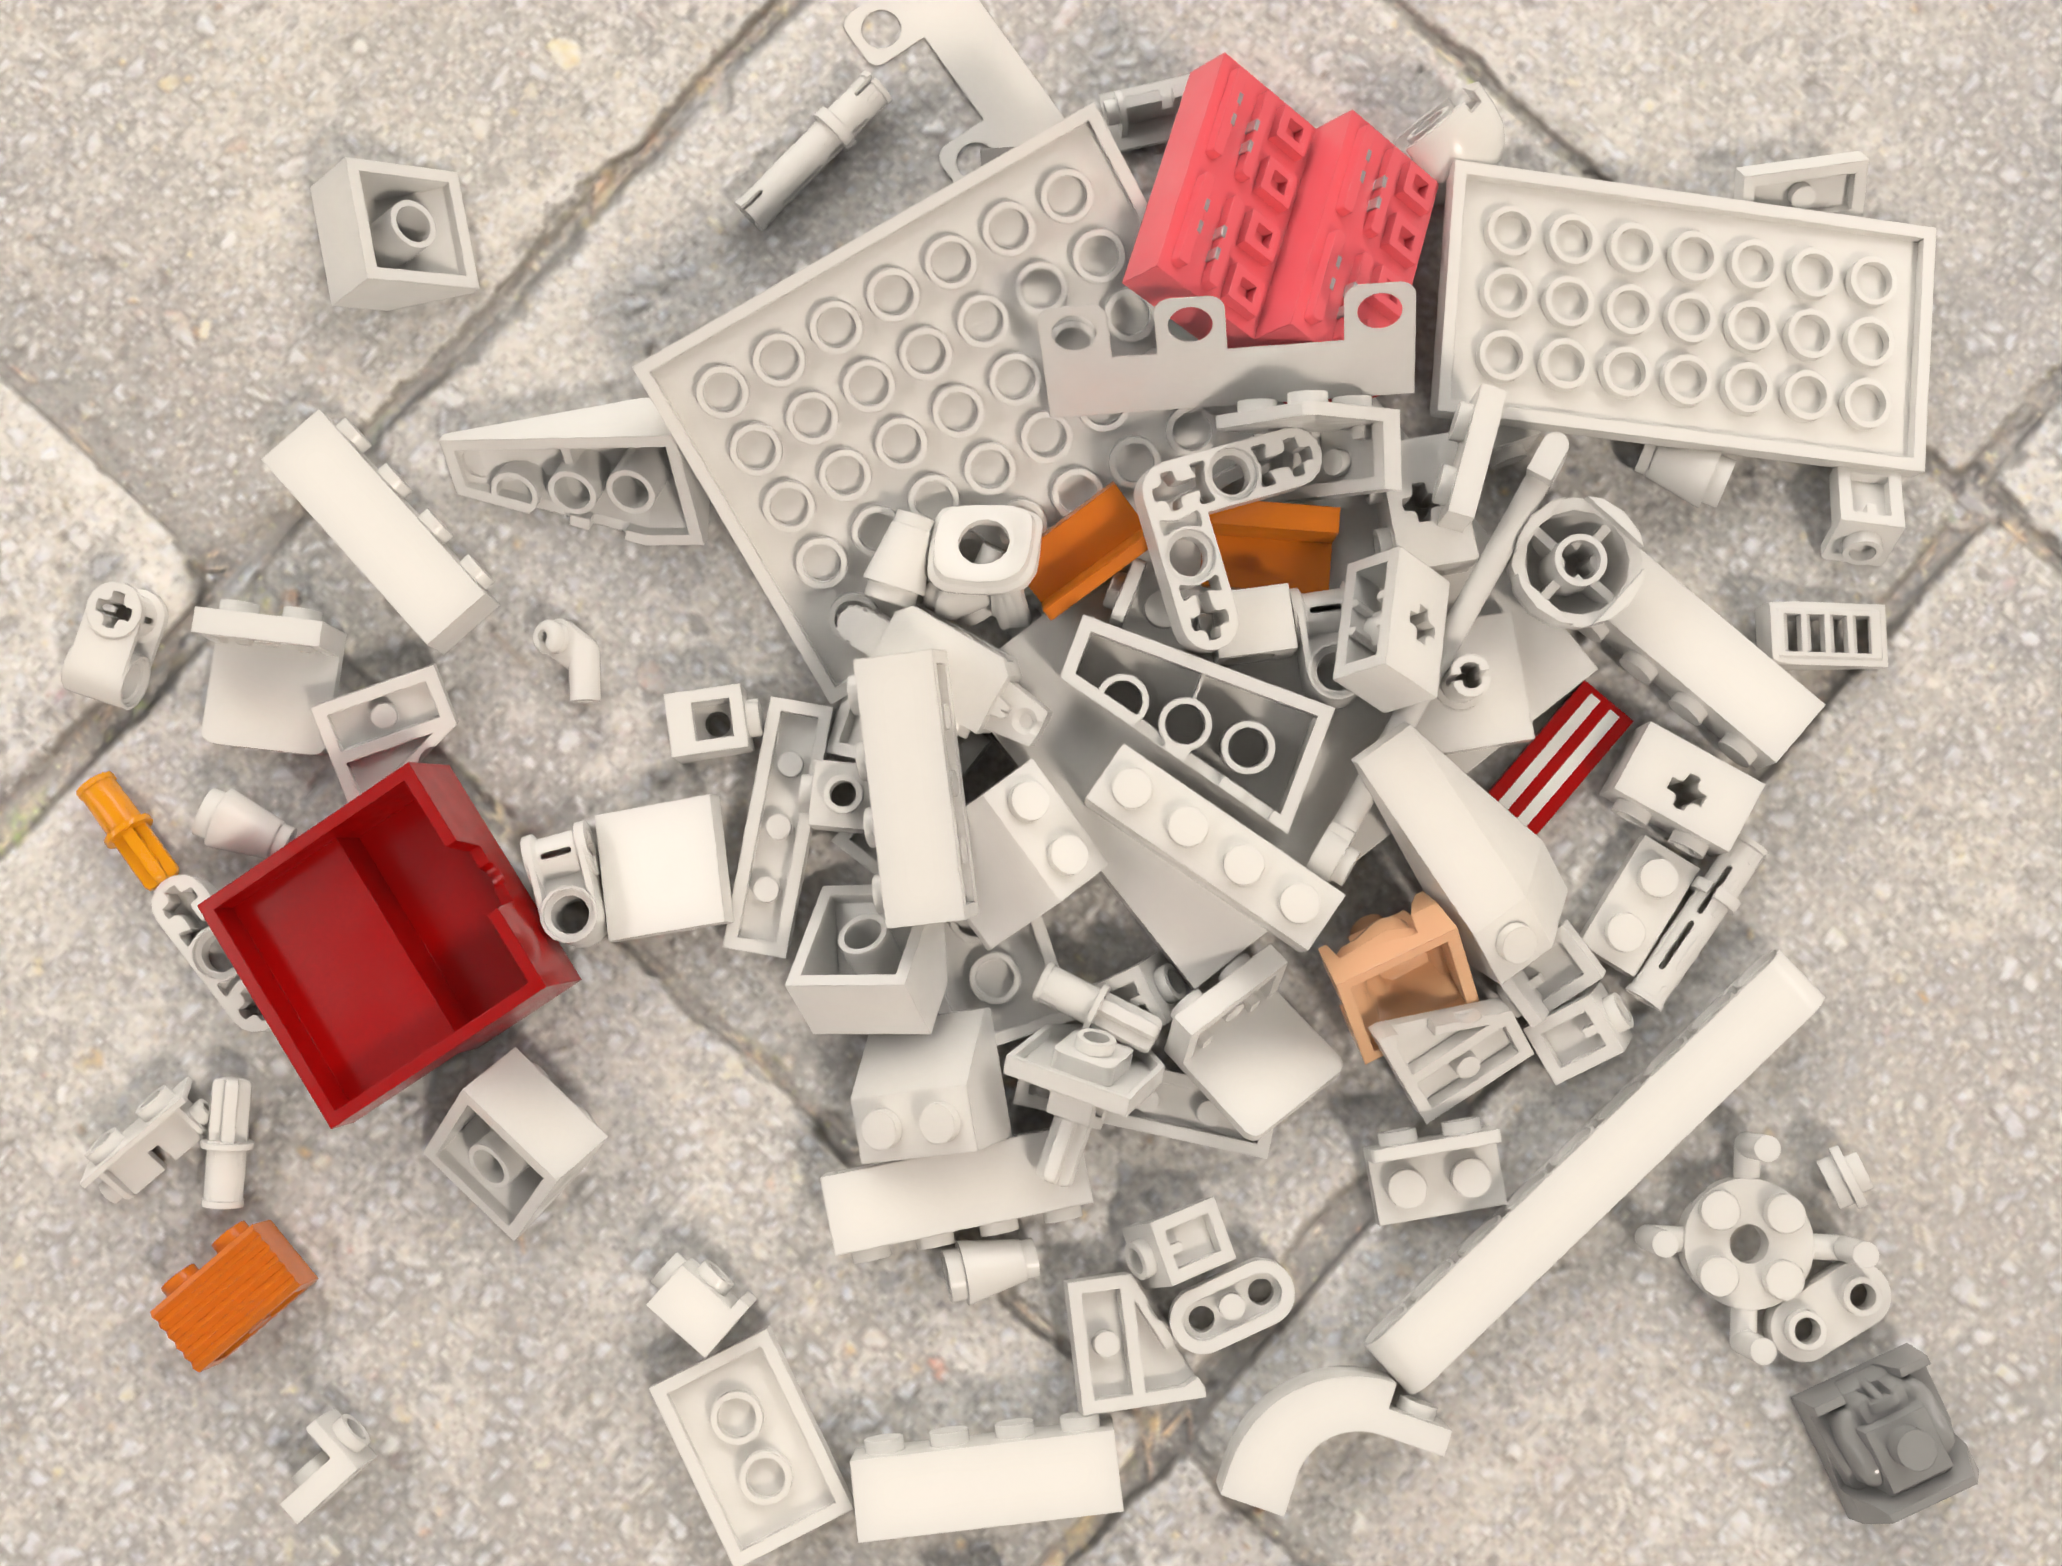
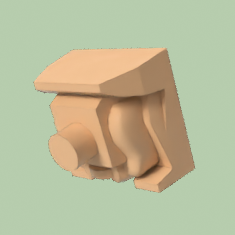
[1318,891,1480,1065]

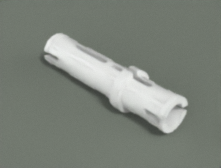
[734,70,892,232]
[1626,833,1769,1013]

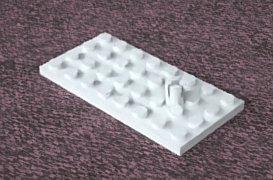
[1430,160,1936,478]

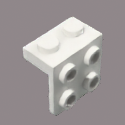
[1216,390,1402,502]
[191,599,347,756]
[1164,944,1343,1141]

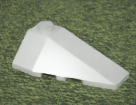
[439,398,710,546]
[1351,722,1568,985]

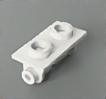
[1098,74,1190,153]
[80,1076,210,1204]

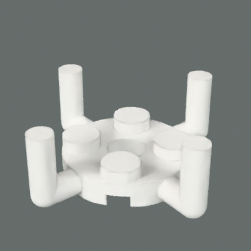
[1634,1132,1879,1365]

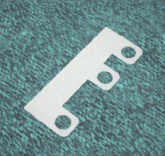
[844,0,1064,182]
[1037,281,1416,418]

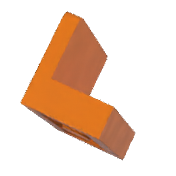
[1028,481,1148,621]
[1200,501,1341,594]

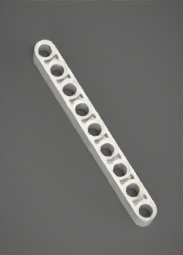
[1363,948,1825,1395]

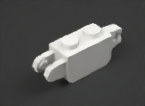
[835,605,1053,746]

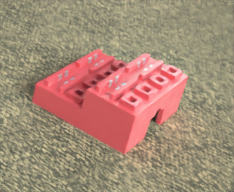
[1122,52,1439,404]

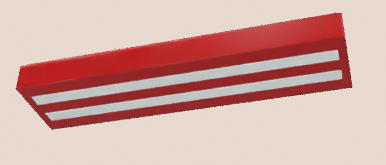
[1487,680,1634,835]

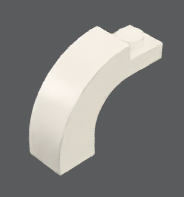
[1216,1366,1452,1517]

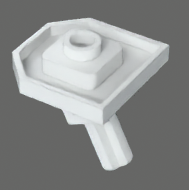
[1003,1024,1165,1187]

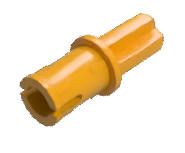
[76,771,180,891]

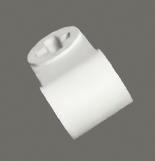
[61,581,169,710]
[1289,581,1356,711]
[520,820,607,948]

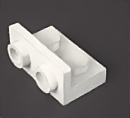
[1362,1116,1508,1226]

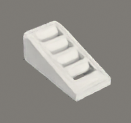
[1755,601,1888,671]

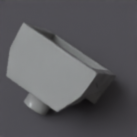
[1791,1343,1979,1524]

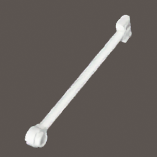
[1306,432,1569,886]

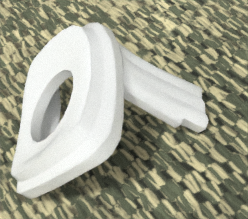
[927,505,1043,630]

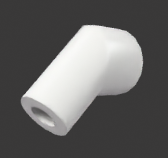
[923,542,1007,621]
[533,618,601,704]

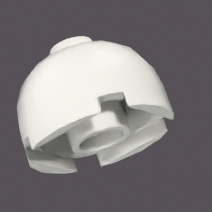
[1392,81,1505,206]
[1507,496,1645,630]

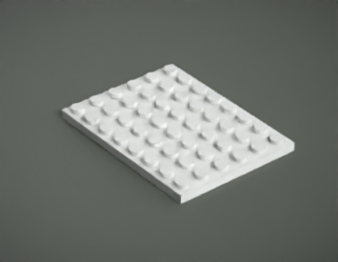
[632,102,1280,704]

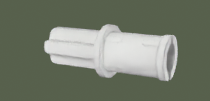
[1032,961,1162,1053]
[200,1077,255,1209]

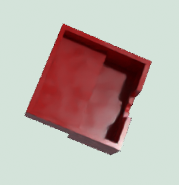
[197,762,582,1129]

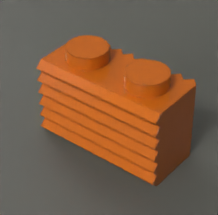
[150,1220,319,1373]

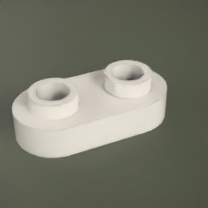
[1169,1257,1295,1354]
[1763,1261,1891,1362]

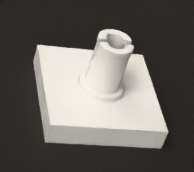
[1393,611,1535,755]

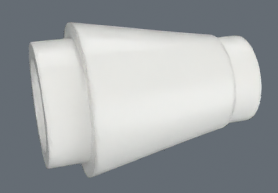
[1634,444,1736,508]
[863,509,934,608]
[192,788,297,859]
[941,1238,1040,1306]

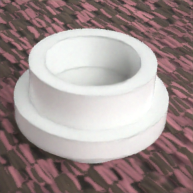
[1816,1145,1874,1210]

